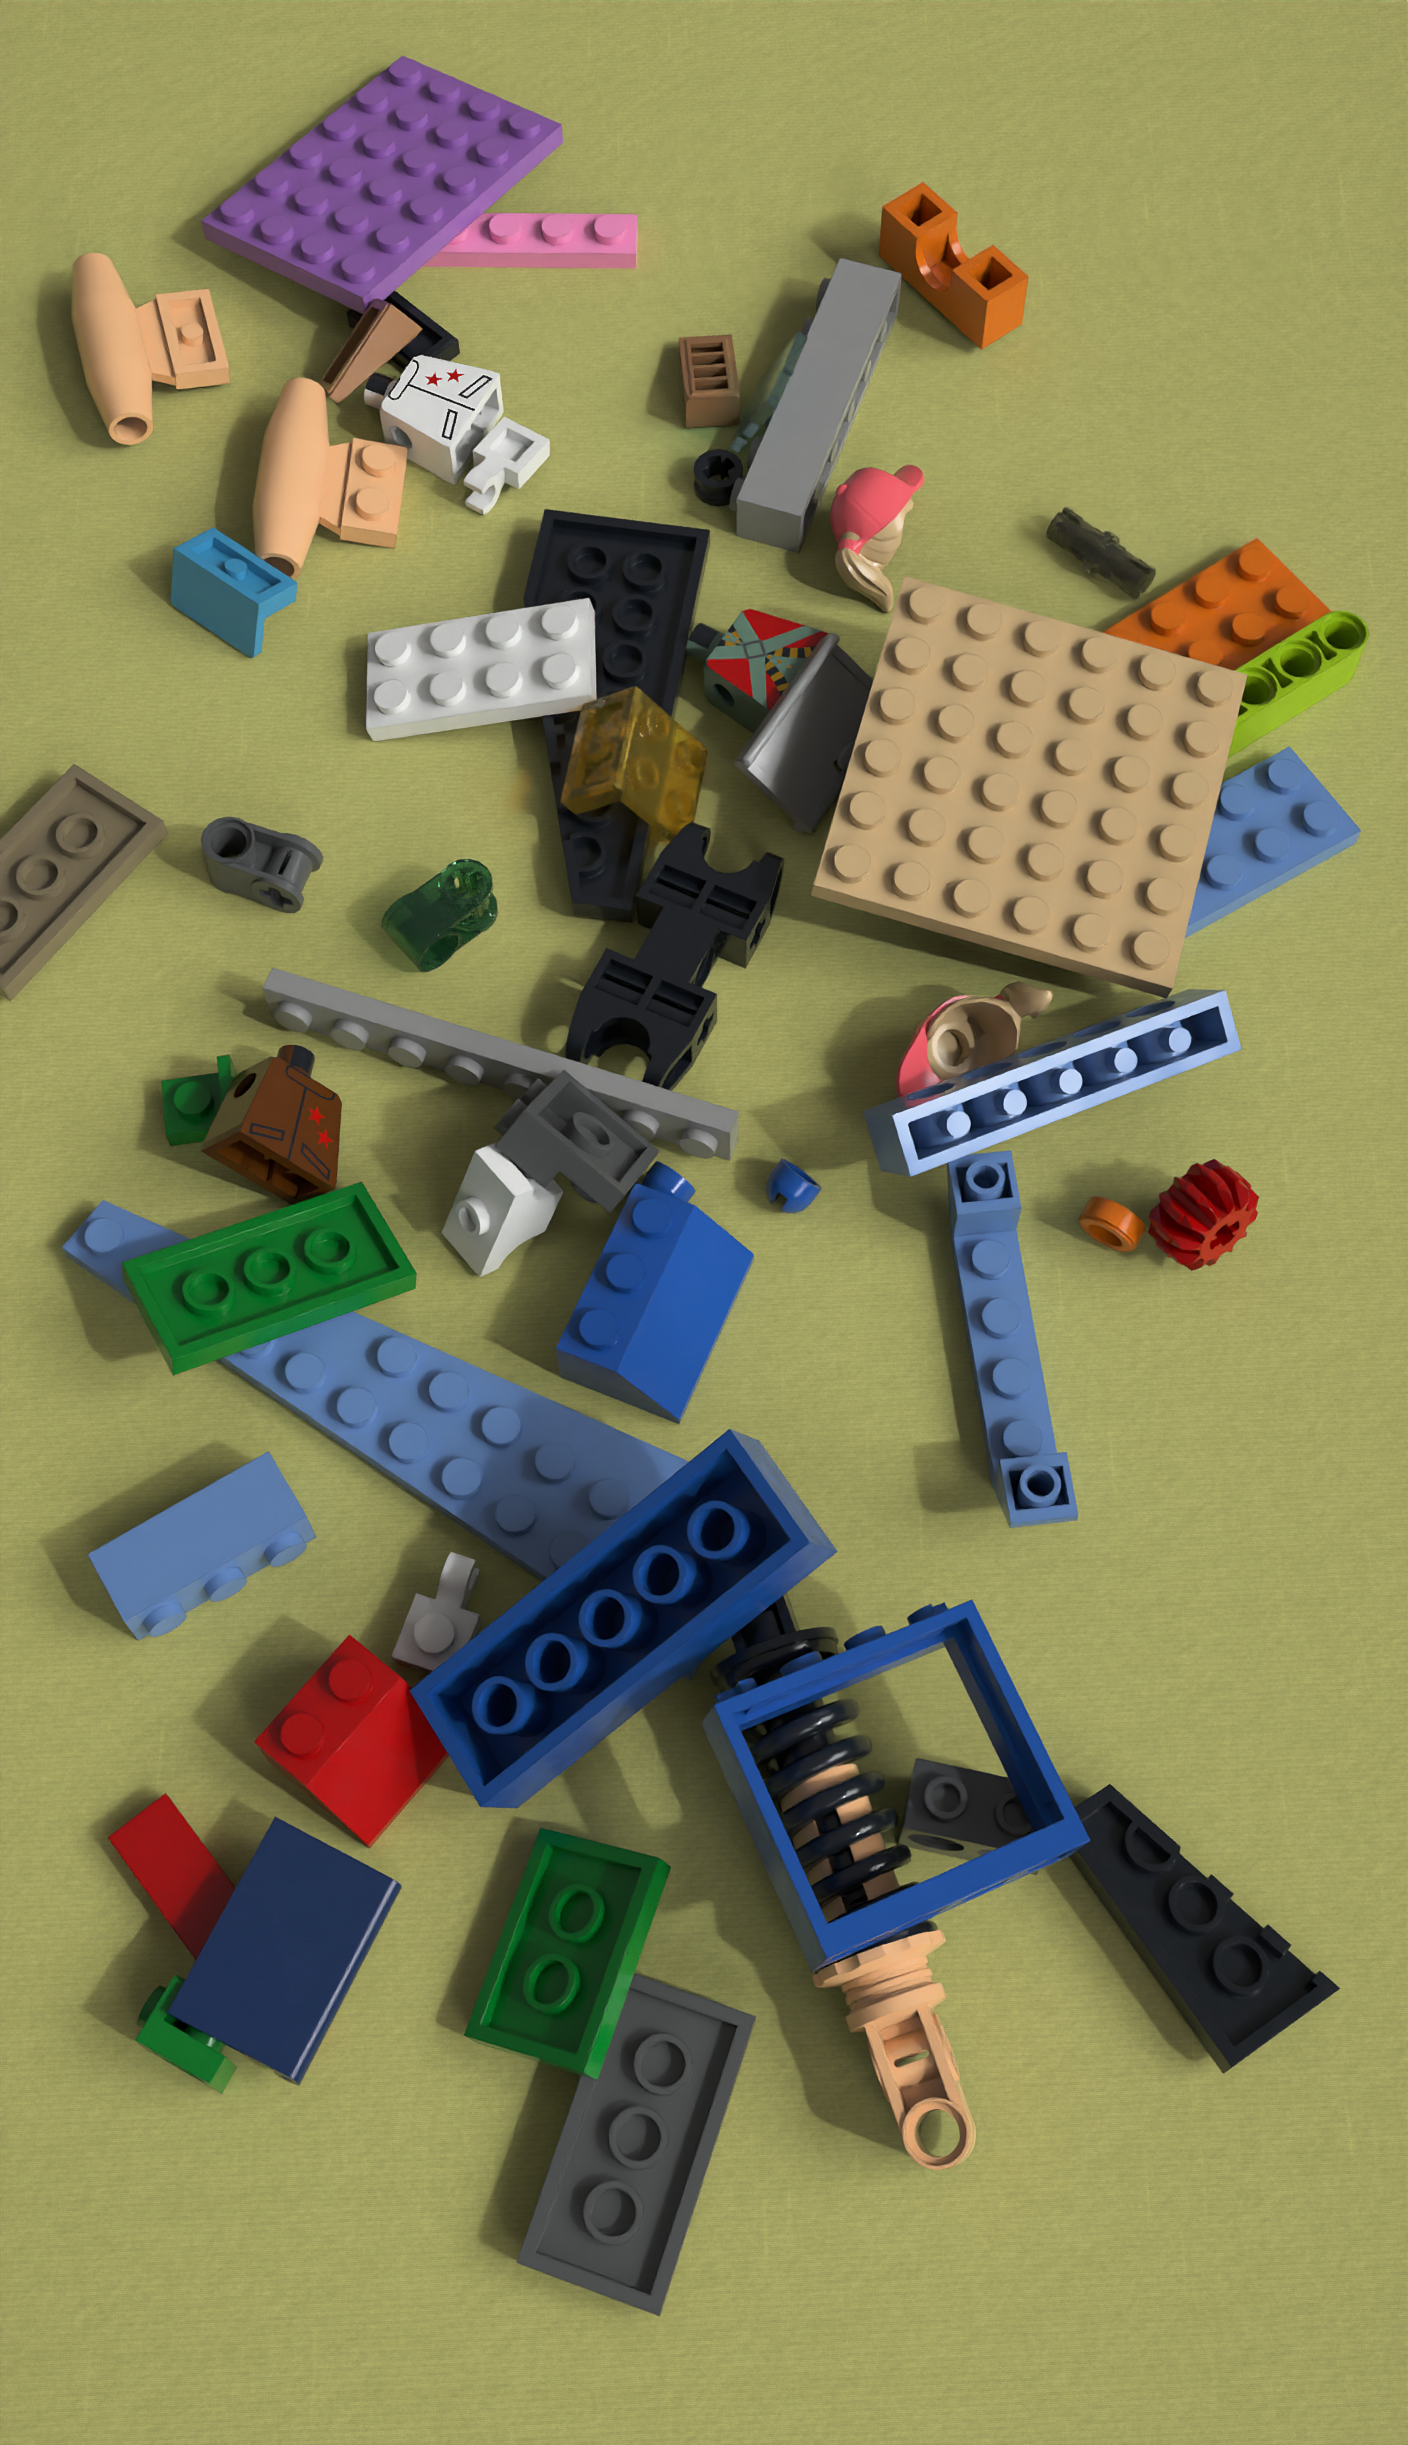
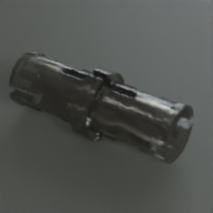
[1046,507,1156,600]

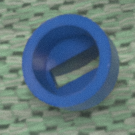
[766,1159,822,1214]
[641,1161,696,1202]

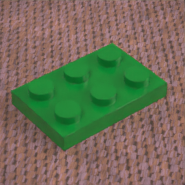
[464,1828,671,2080]

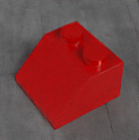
[254,1634,449,1848]

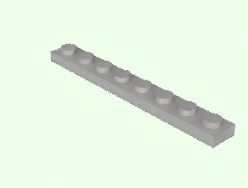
[263,968,739,1161]

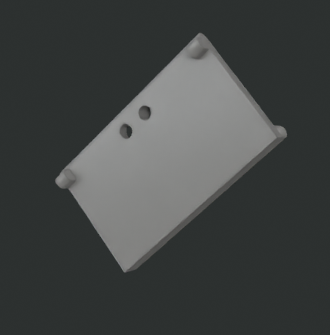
[733,633,873,834]

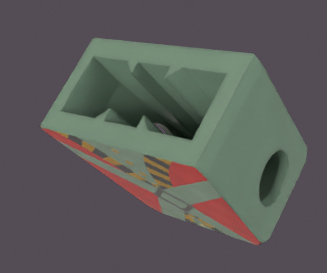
[686,609,829,734]

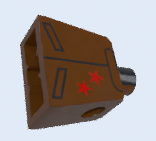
[201,1045,342,1205]

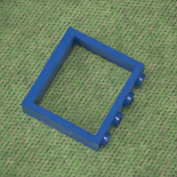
[702,1600,1091,1972]

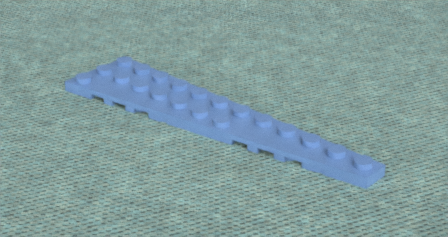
[62,1200,707,1682]

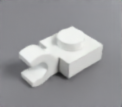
[464,417,550,515]
[391,1552,482,1674]

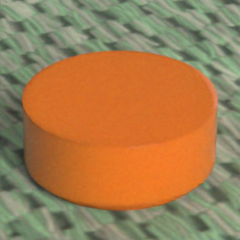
[1078,1196,1146,1252]

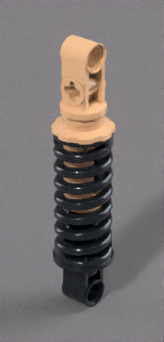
[710,1593,976,2170]

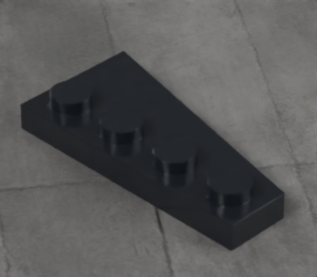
[1069,1784,1340,2074]

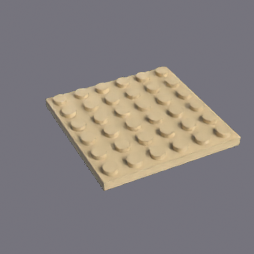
[810,576,1247,998]

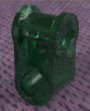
[381,859,498,972]

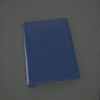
[167,1817,402,2086]

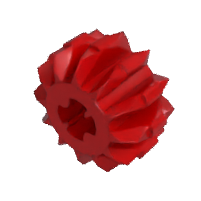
[1148,1159,1259,1271]

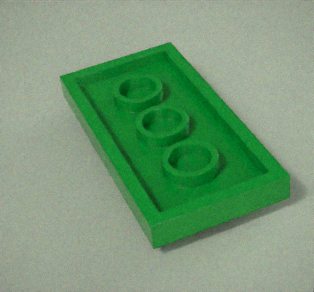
[121,1181,417,1376]

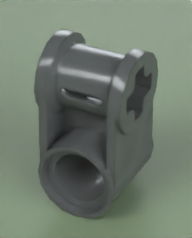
[201,816,324,913]

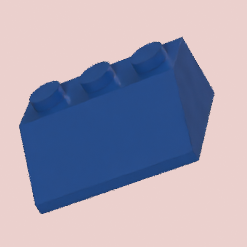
[556,1182,754,1424]

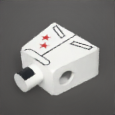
[364,355,504,485]

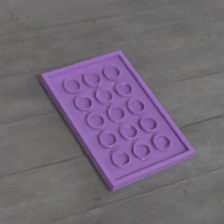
[201,55,563,314]

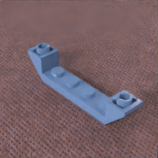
[946,1150,1078,1528]

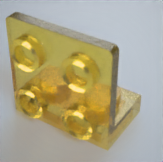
[561,686,708,841]

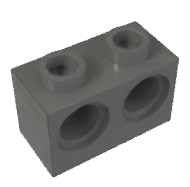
[898,1758,1039,1875]

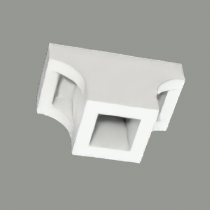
[441,1143,564,1277]

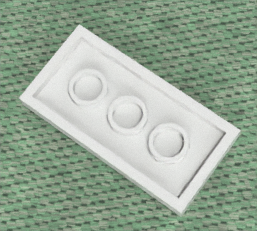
[366,598,597,742]

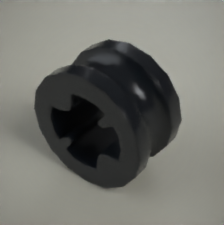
[694,449,743,507]

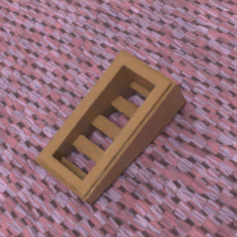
[319,298,422,403]
[679,334,740,428]

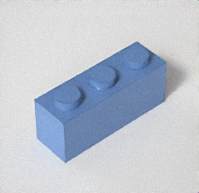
[87,1451,316,1641]

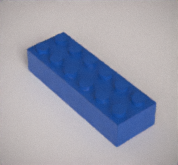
[409,1429,838,1808]

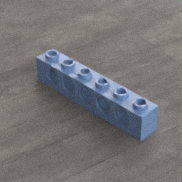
[863,989,1242,1177]

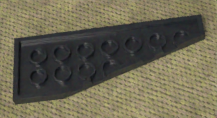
[523,509,710,923]

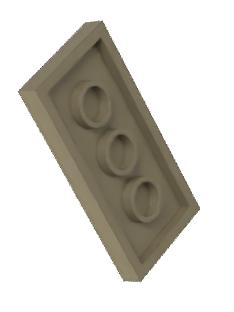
[0,764,168,1001]

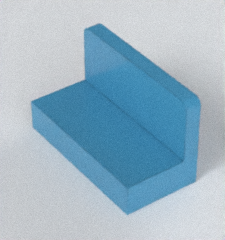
[170,527,298,658]

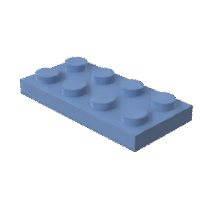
[1185,746,1361,938]

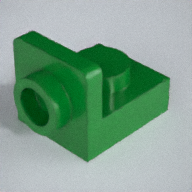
[161,1054,237,1146]
[135,1974,237,2094]

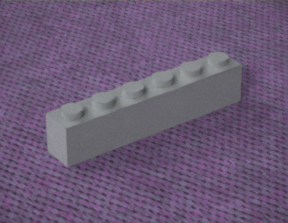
[729,258,902,553]

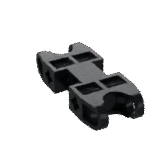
[565,822,784,1091]

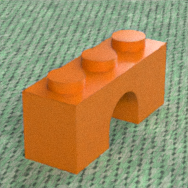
[879,182,1029,350]

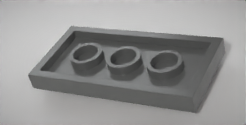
[517,1973,756,2317]

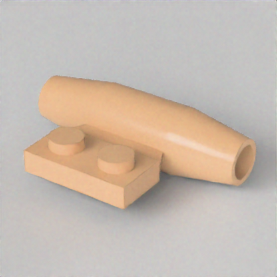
[72,253,230,445]
[252,378,408,580]

